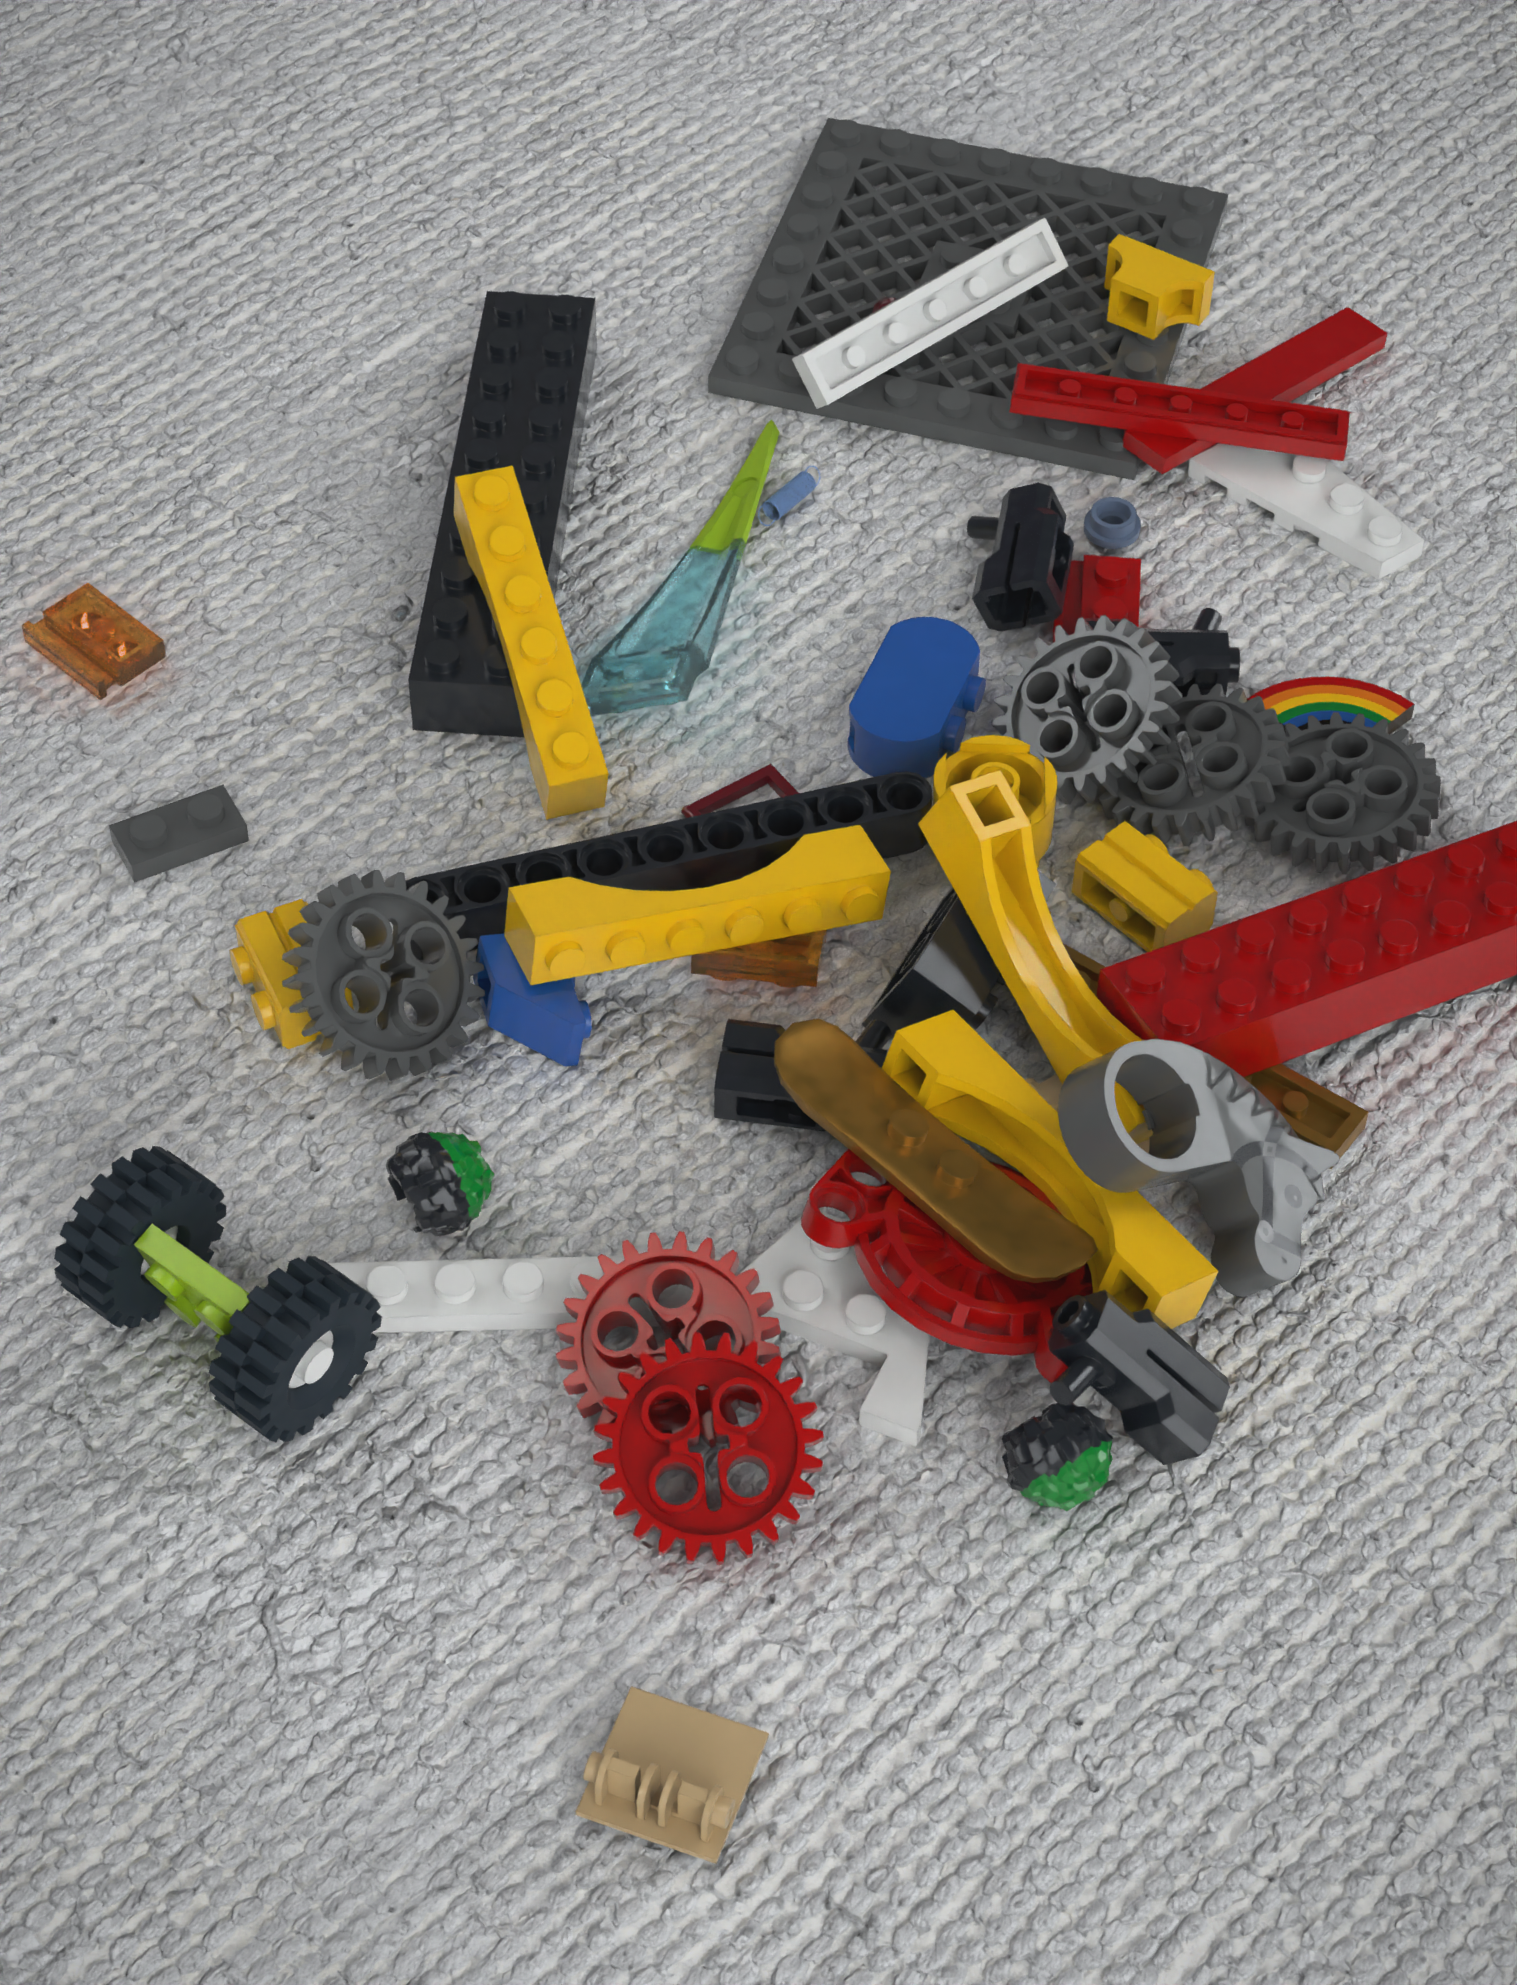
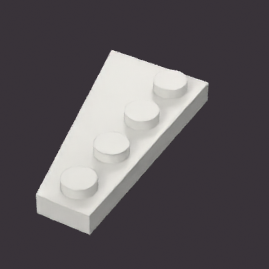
[1188,443,1424,579]

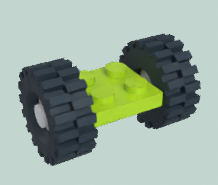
[54,1146,382,1442]

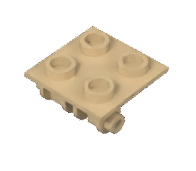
[575,1686,769,1864]

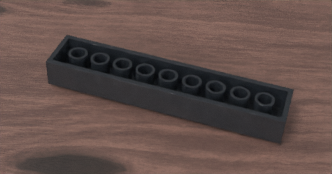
[408,291,597,738]

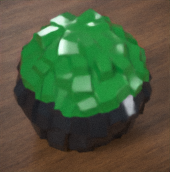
[386,1131,495,1236]
[1002,1403,1113,1511]

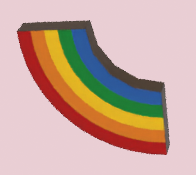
[1247,677,1415,735]

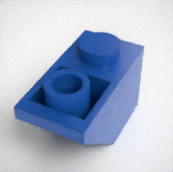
[473,934,592,1067]

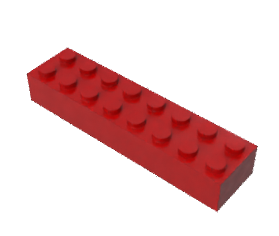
[1096,821,1517,1077]

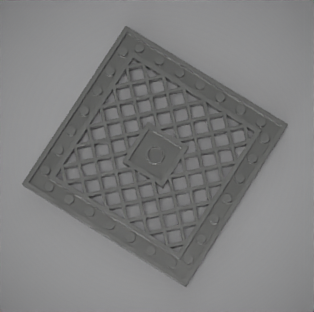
[708,118,1229,480]

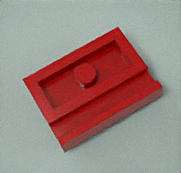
[1052,555,1141,643]

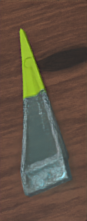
[581,420,780,716]

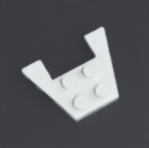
[674,1211,929,1447]

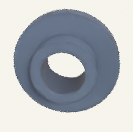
[1084,497,1141,549]

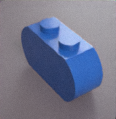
[847,617,986,779]

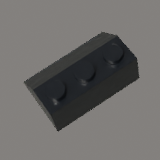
[861,871,1057,1035]

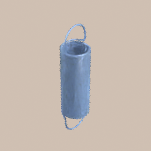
[758,466,820,526]

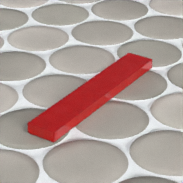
[1123,307,1388,475]
[1009,363,1350,461]

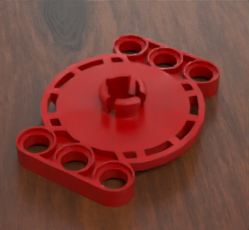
[801,1149,1093,1383]

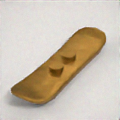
[774,1018,1098,1283]

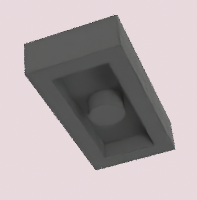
[109,785,249,883]

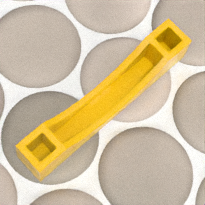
[454,465,609,820]
[918,770,1153,1144]
[504,825,891,986]
[882,1010,1218,1329]

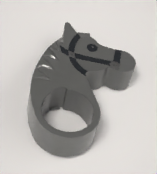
[1058,1039,1340,1297]

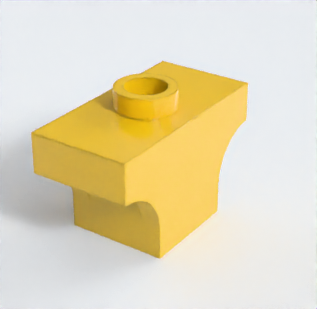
[1104,234,1215,340]

